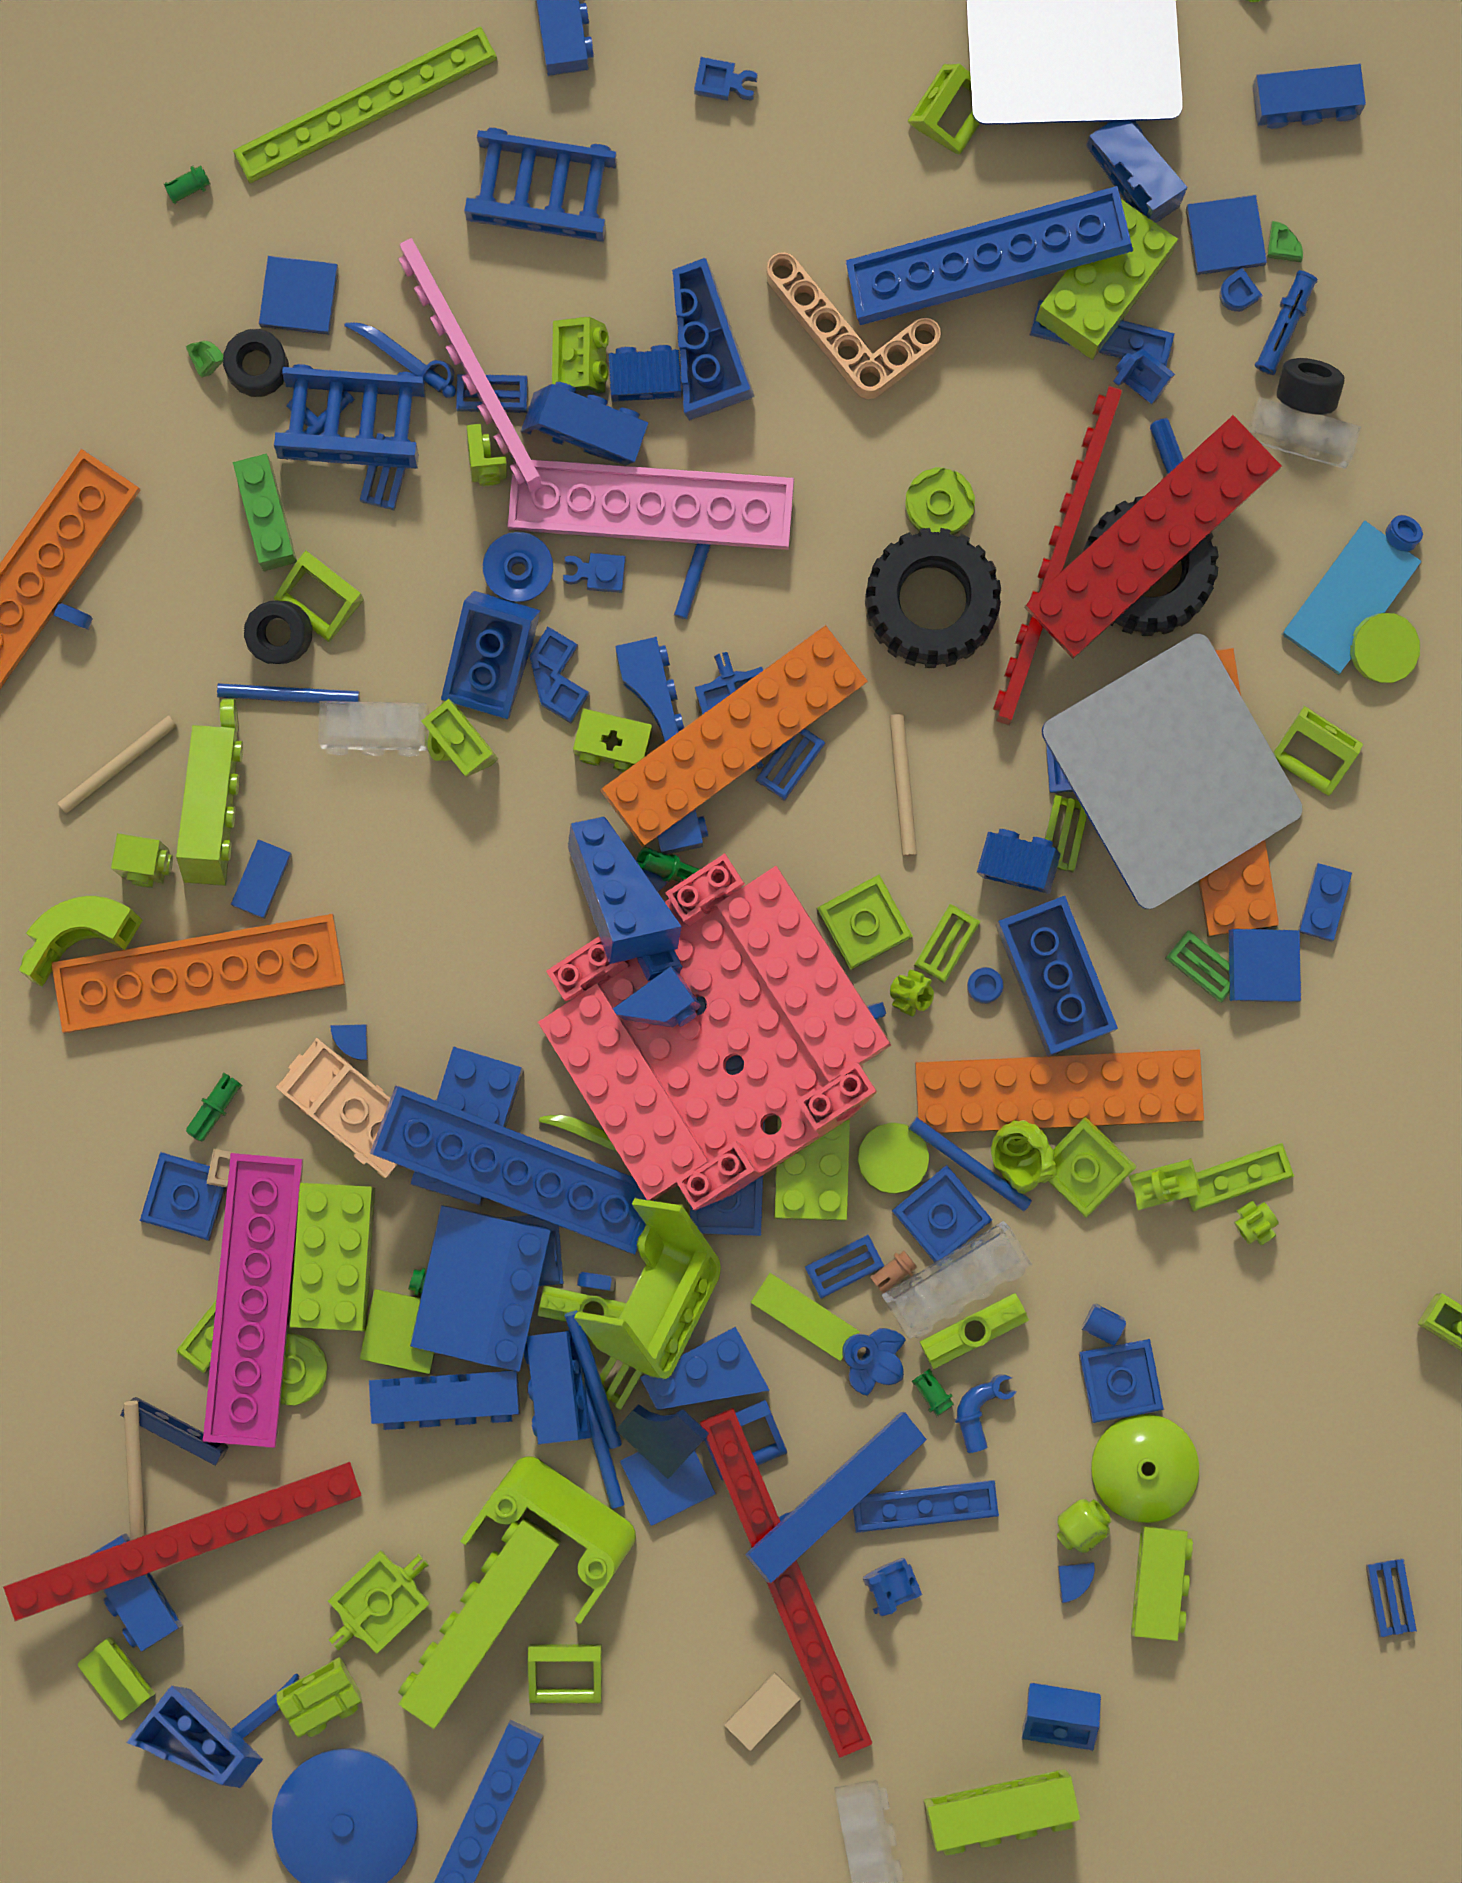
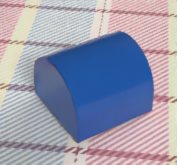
[1082,1303,1126,1346]

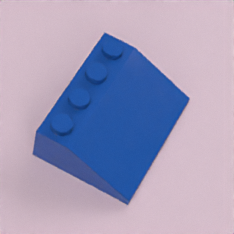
[410,1205,551,1372]

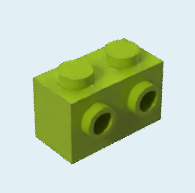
[111,833,173,888]

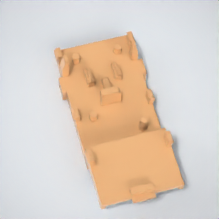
[276,1038,398,1179]

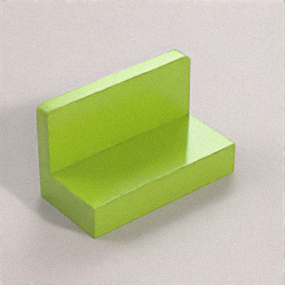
[78,1636,156,1720]

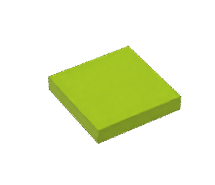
[817,874,913,971]
[1048,1117,1137,1218]
[359,1289,435,1374]

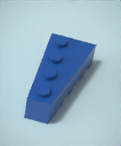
[369,1371,520,1430]

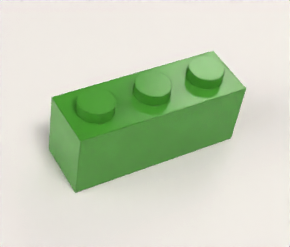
[233,453,297,571]

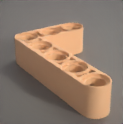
[767,252,941,399]

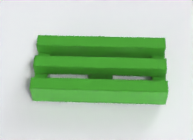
[1165,930,1230,1003]

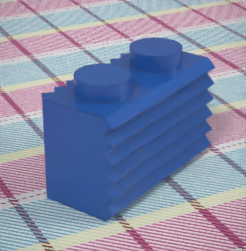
[609,345,681,402]
[976,829,1061,894]

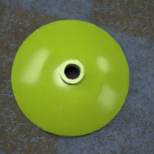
[1091,1414,1199,1523]

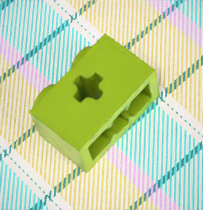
[573,708,653,772]

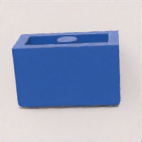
[1022,1683,1101,1751]

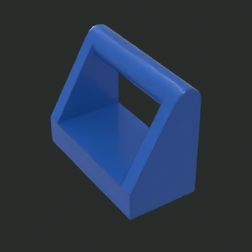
[704,1400,788,1481]

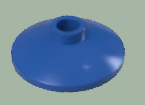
[483,532,553,602]

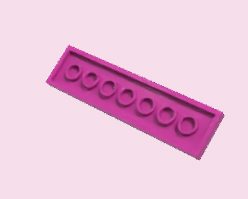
[203,1153,304,1448]

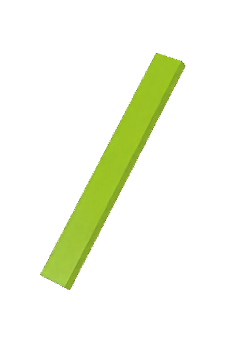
[233,26,497,184]

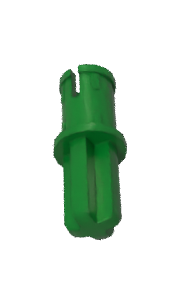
[636,847,699,882]
[186,1073,243,1142]

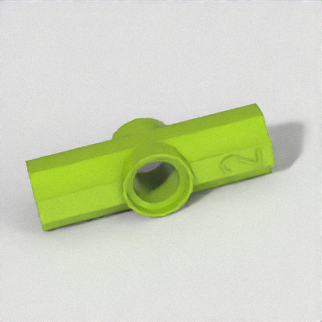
[537,1285,626,1322]
[919,1293,1029,1370]

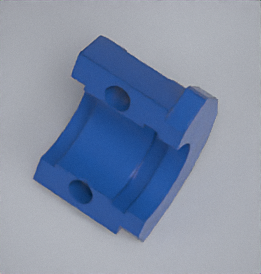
[863,1558,922,1616]

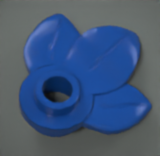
[843,1328,906,1396]

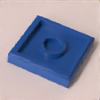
[1186,195,1267,275]
[259,256,338,335]
[1229,929,1301,1002]
[140,1152,226,1241]
[892,1165,993,1266]
[1079,1339,1164,1423]
[620,1450,716,1526]

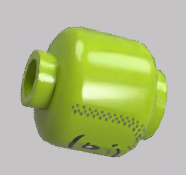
[1057,1499,1111,1553]

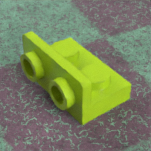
[552,317,609,393]
[467,424,507,486]

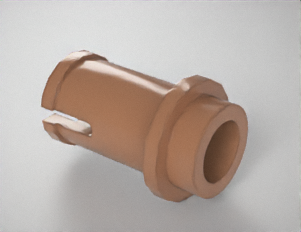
[870,1251,917,1295]

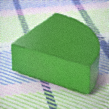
[1267,221,1303,262]
[186,341,223,377]

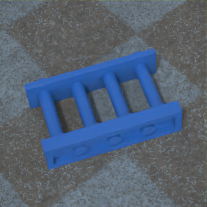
[464,128,617,242]
[274,364,426,469]

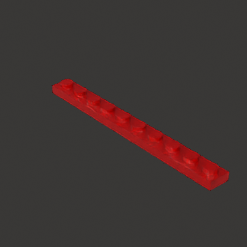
[993,386,1123,725]
[700,1408,873,1758]
[3,1462,362,1622]

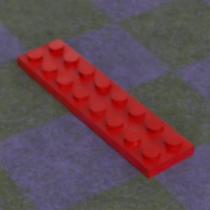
[1024,415,1282,659]

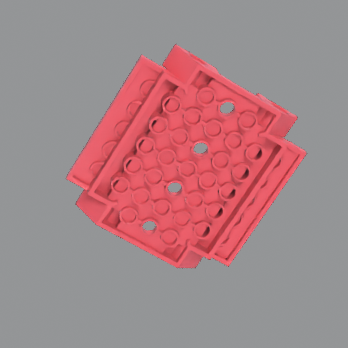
[538,853,891,1211]

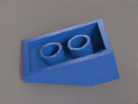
[441,591,541,719]

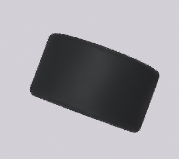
[223,329,288,397]
[1276,358,1345,415]
[244,601,313,664]

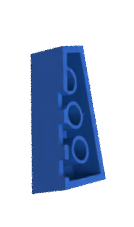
[672,258,755,421]
[568,816,682,964]

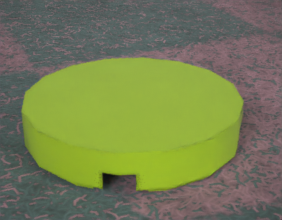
[905,467,975,535]
[1350,613,1420,683]
[858,1122,929,1194]
[280,1334,328,1406]

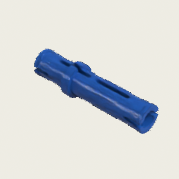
[1255,270,1318,375]

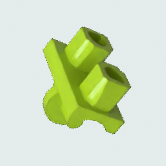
[1129,1158,1201,1210]

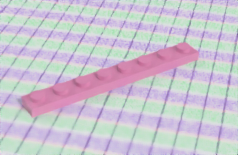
[398,238,542,492]

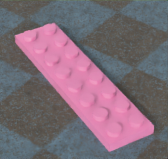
[507,460,794,550]

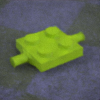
[328,1550,430,1654]

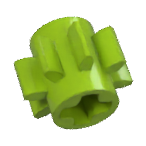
[890,969,934,1017]
[1234,1201,1279,1246]

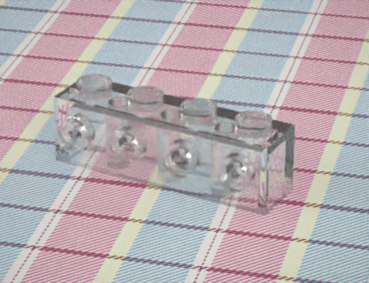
[881,1221,1032,1339]

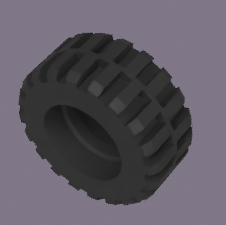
[1083,496,1219,636]
[865,528,1001,668]

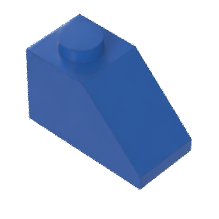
[613,967,702,1027]

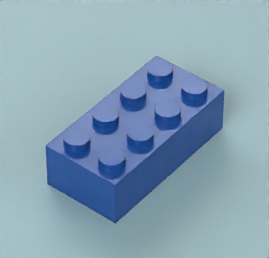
[996,896,1118,1057]
[410,1046,524,1206]

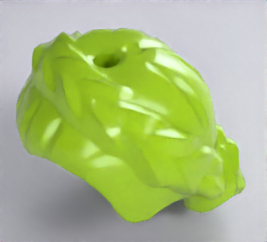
[991,1120,1057,1194]

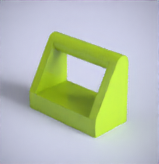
[907,64,980,155]
[273,550,364,642]
[421,698,499,777]
[1273,706,1363,796]
[528,1644,602,1703]

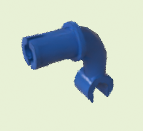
[954,1374,1016,1453]

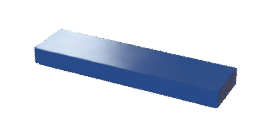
[1030,299,1174,366]
[853,1480,999,1533]

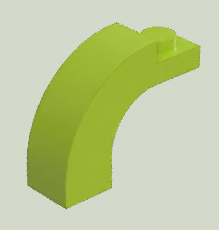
[18,896,143,987]

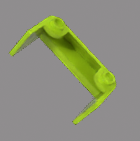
[574,1198,721,1379]
[460,1456,636,1624]

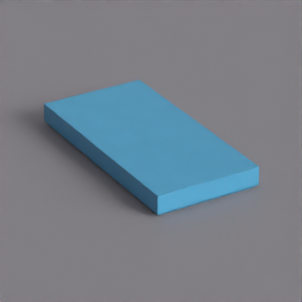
[1282,520,1422,675]

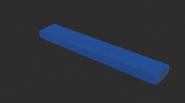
[745,1412,927,1583]

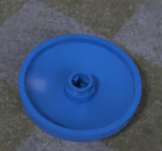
[272,1748,418,1883]

